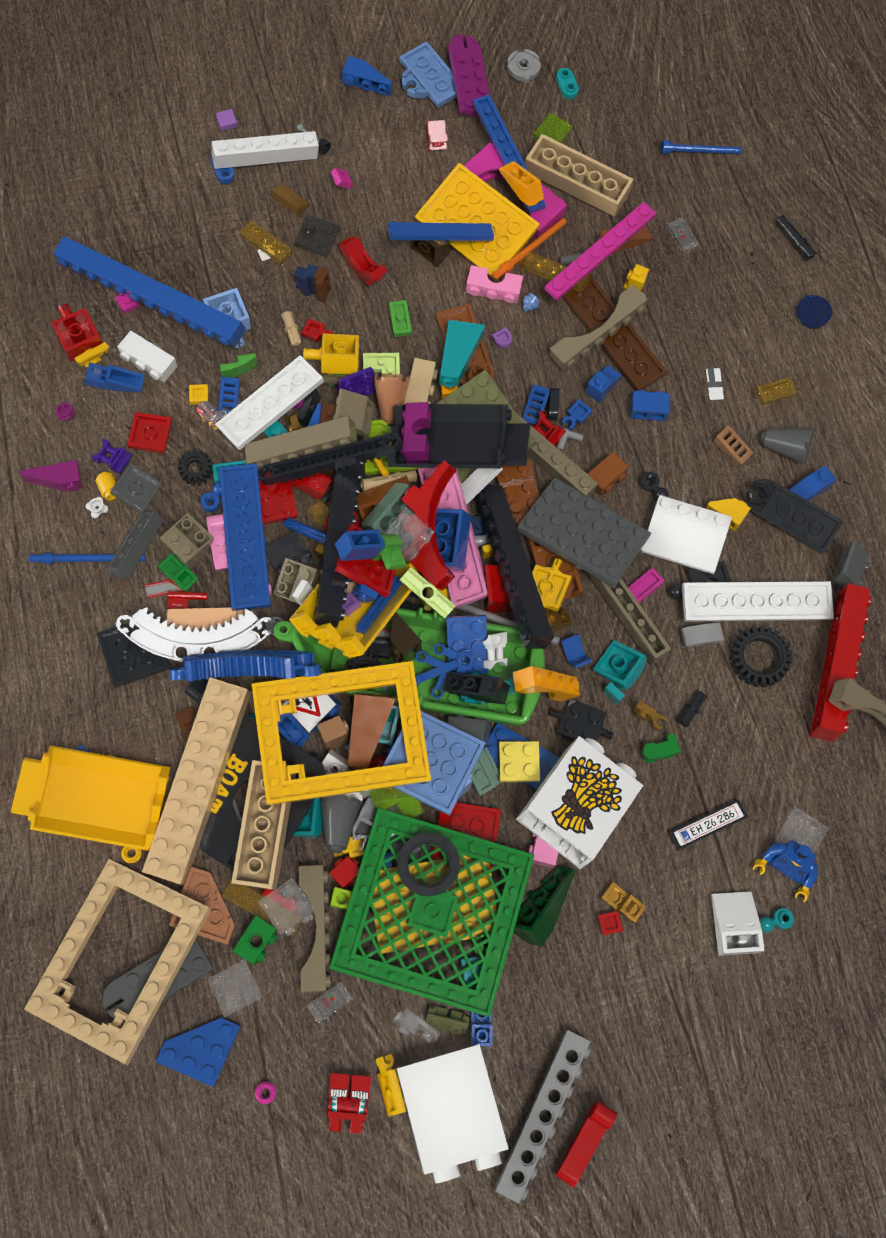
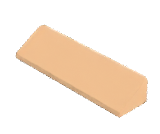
[166,607,244,631]

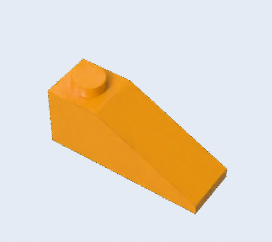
[499,161,544,206]

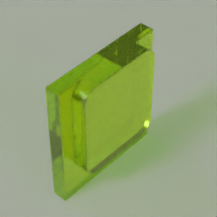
[533,113,573,143]

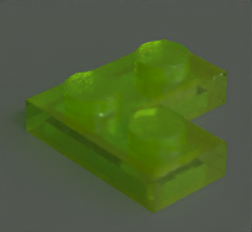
[370,787,424,818]

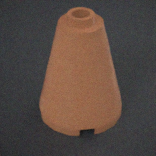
[374,373,410,424]

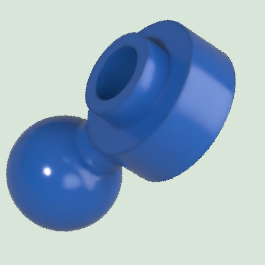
[200,482,222,512]

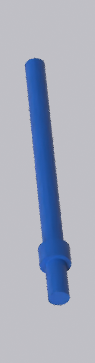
[29,552,146,564]

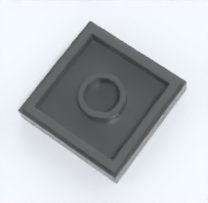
[110,462,162,514]

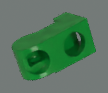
[641,733,681,763]

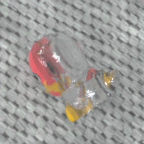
[197,401,226,430]

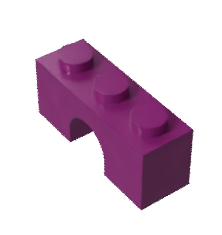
[400,402,431,461]

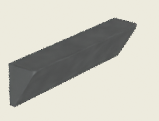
[106,511,163,579]

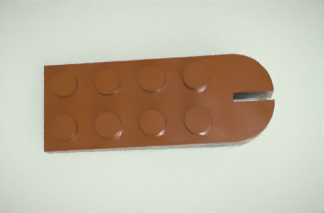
[436,304,494,386]

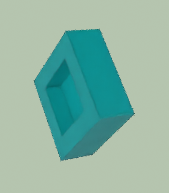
[603,682,625,705]

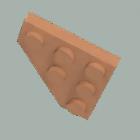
[169,867,235,945]

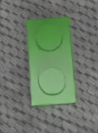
[389,300,412,337]

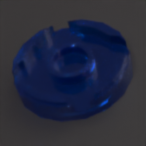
[796,295,832,329]

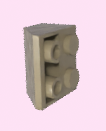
[333,389,375,438]
[160,513,214,569]
[273,558,320,604]

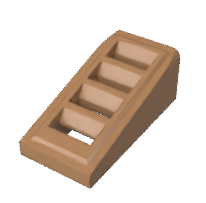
[714,426,753,466]

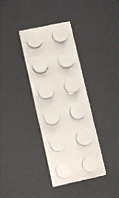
[215,355,324,451]

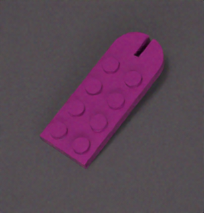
[448,34,490,116]

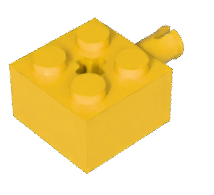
[303,334,359,375]

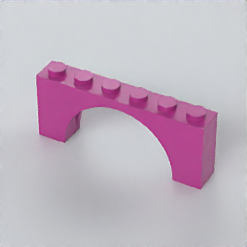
[464,143,567,239]

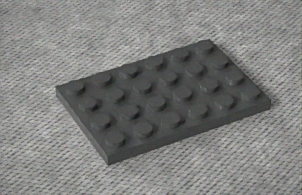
[517,478,651,588]

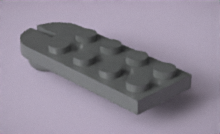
[103,939,213,1022]

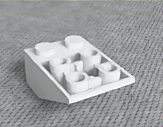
[711,892,765,956]

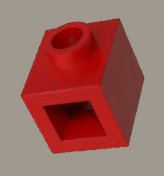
[329,856,361,890]

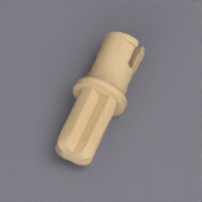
[281,311,301,347]

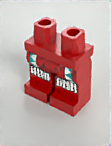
[327,1073,372,1134]

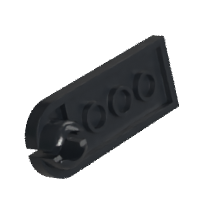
[745,479,844,554]

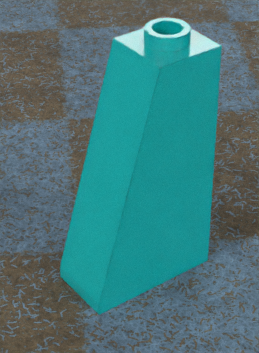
[439,320,485,387]

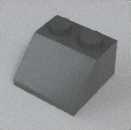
[831,540,869,589]

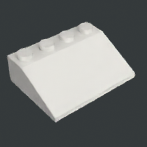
[641,495,732,574]

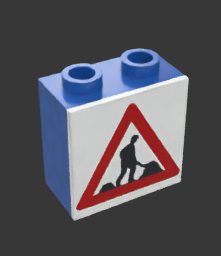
[283,694,342,732]

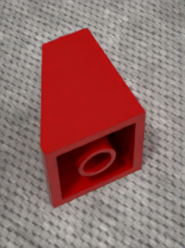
[484,565,513,613]

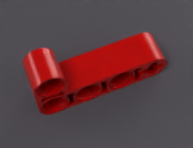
[555,1101,618,1188]

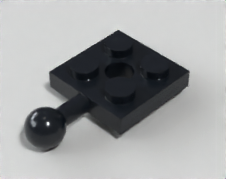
[668,561,732,599]

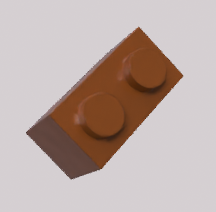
[588,452,629,496]

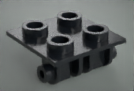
[265,530,315,576]

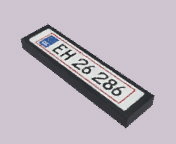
[668,799,748,851]

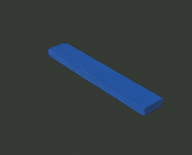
[387,222,495,241]

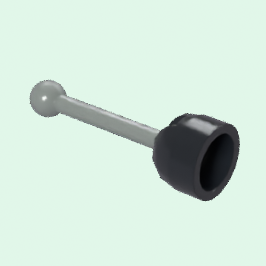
[297,124,331,155]

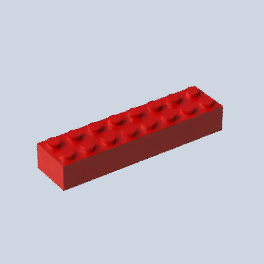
[810,583,872,743]

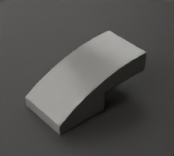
[680,623,724,647]

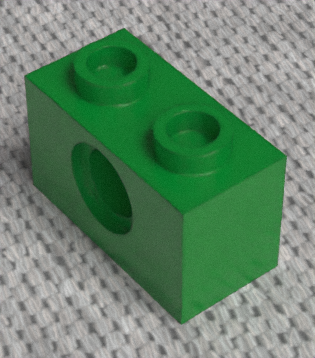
[233,915,278,966]

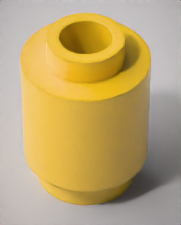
[95,472,117,501]

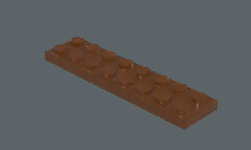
[563,273,667,391]

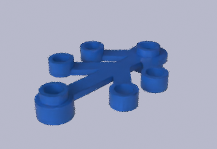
[415,643,476,699]

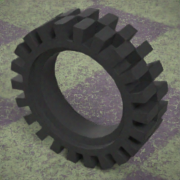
[730,626,793,688]

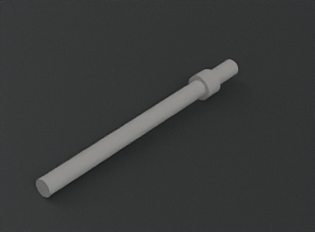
[457,604,560,645]

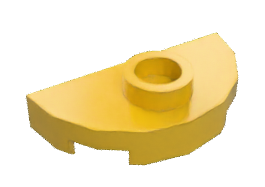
[74,342,109,367]

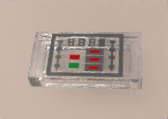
[667,218,699,254]
[307,982,353,1024]

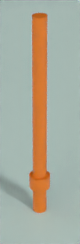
[493,218,567,279]

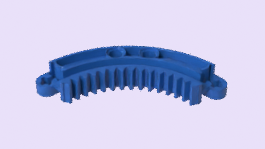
[169,650,321,681]

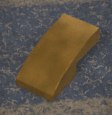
[599,882,646,923]

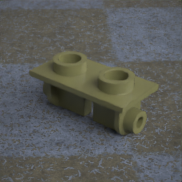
[425,1006,470,1034]

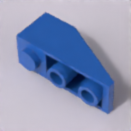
[342,56,392,96]

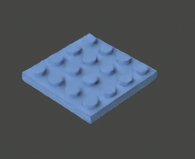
[383,711,486,816]

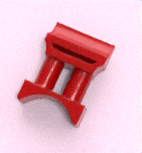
[533,411,566,446]

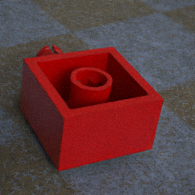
[51,303,102,362]

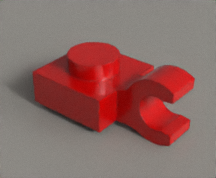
[301,318,334,342]

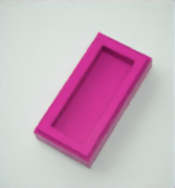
[628,568,665,603]

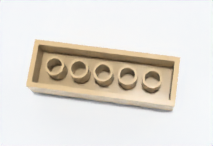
[525,134,634,217]
[232,760,296,890]

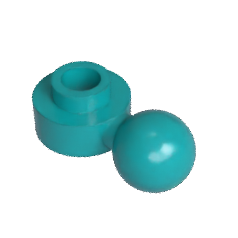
[759,908,794,933]

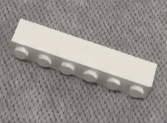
[212,131,319,169]

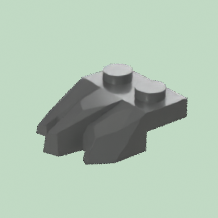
[352,797,402,852]

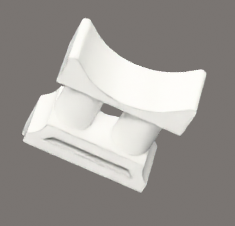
[483,632,507,669]

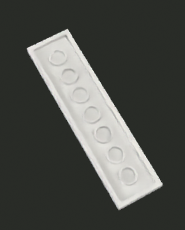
[682,582,834,622]

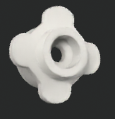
[86,497,108,518]

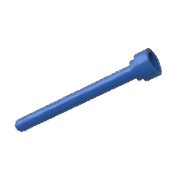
[661,140,742,155]

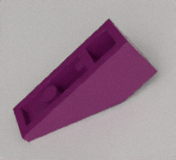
[20,460,83,492]

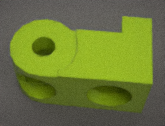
[329,887,352,911]

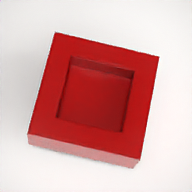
[597,911,623,936]

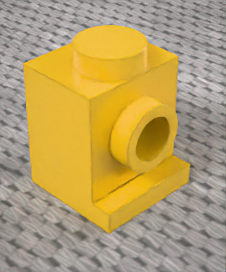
[623,264,649,292]

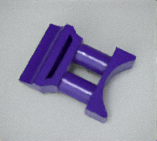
[91,439,132,474]

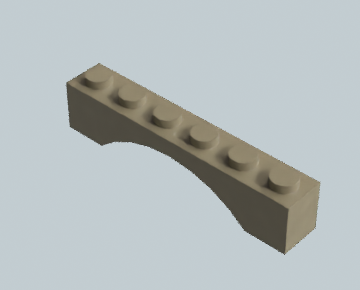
[549,284,647,371]
[829,678,886,727]
[299,865,331,993]

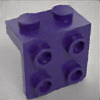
[335,367,376,396]

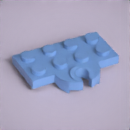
[399,41,457,108]

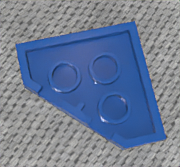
[156,1018,241,1087]

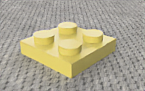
[499,741,540,782]

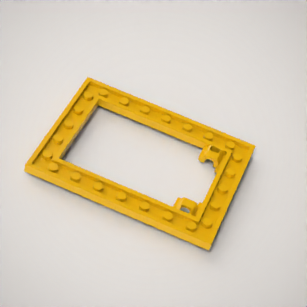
[252,661,431,805]

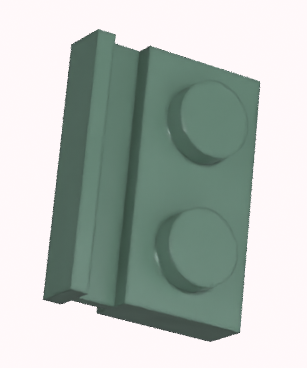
[471,747,503,796]

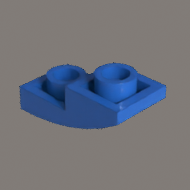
[471,1011,493,1046]

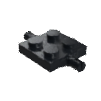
[549,699,614,741]

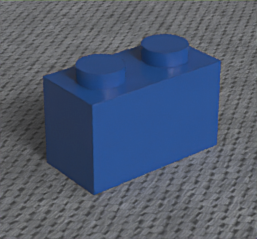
[630,390,670,421]
[335,529,385,561]

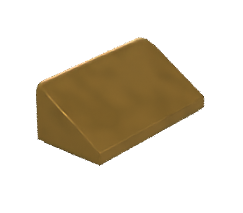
[272,184,310,216]

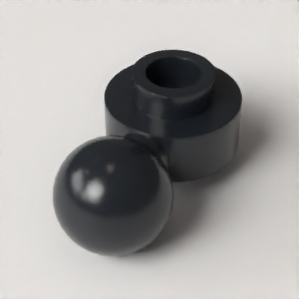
[640,472,669,501]

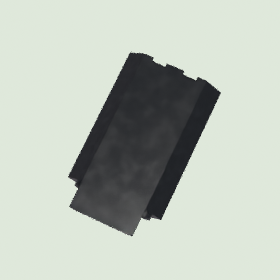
[388,404,531,469]

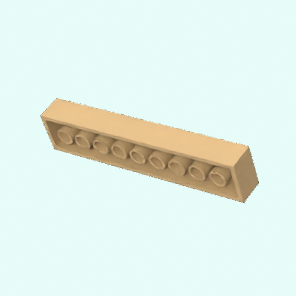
[142,677,252,885]

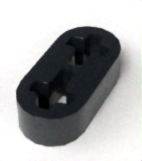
[548,388,560,421]

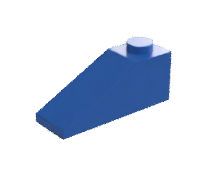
[789,465,837,501]

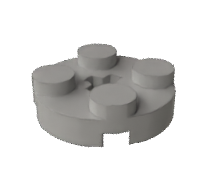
[507,49,541,83]

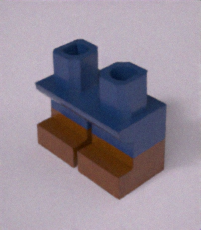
[294,264,331,303]

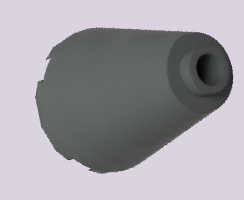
[761,427,814,464]
[321,795,361,854]

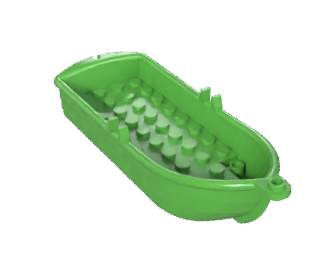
[274,608,545,726]

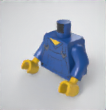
[753,840,819,902]

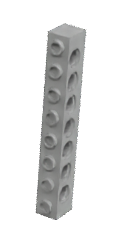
[494,1030,591,1203]

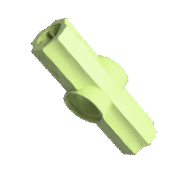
[400,567,456,619]

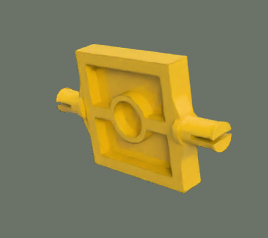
[532,558,572,612]

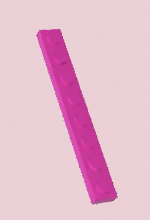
[544,202,656,301]

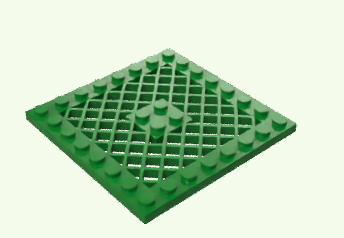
[329,808,534,1017]

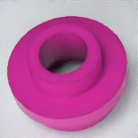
[255,1082,276,1104]

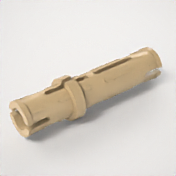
[361,470,417,491]

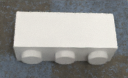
[117,331,177,383]

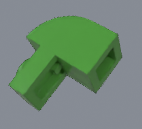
[372,534,407,570]

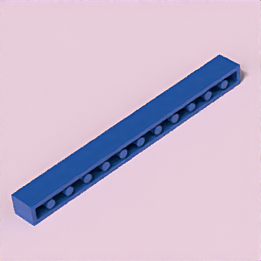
[53,236,246,347]

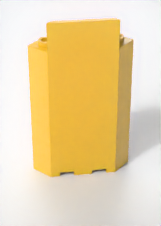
[289,556,419,658]
[11,745,171,851]

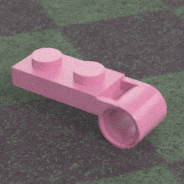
[206,514,228,571]

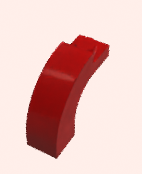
[338,236,387,285]

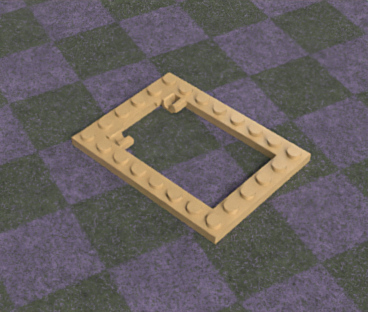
[24,859,212,1065]

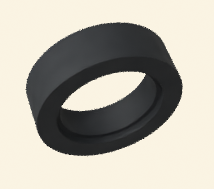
[397,832,460,896]

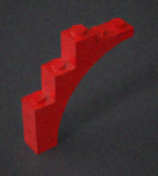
[402,460,457,591]

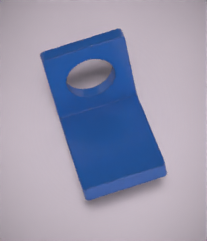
[561,634,592,668]

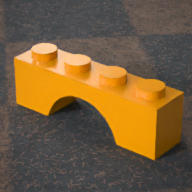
[513,666,580,702]

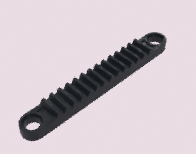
[258,432,403,485]

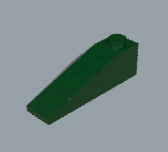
[513,865,575,947]

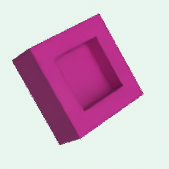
[331,167,353,189]
[115,294,140,314]

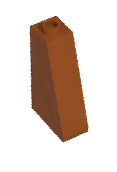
[348,692,395,770]

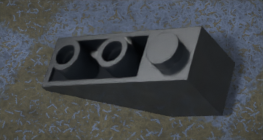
[443,672,510,705]

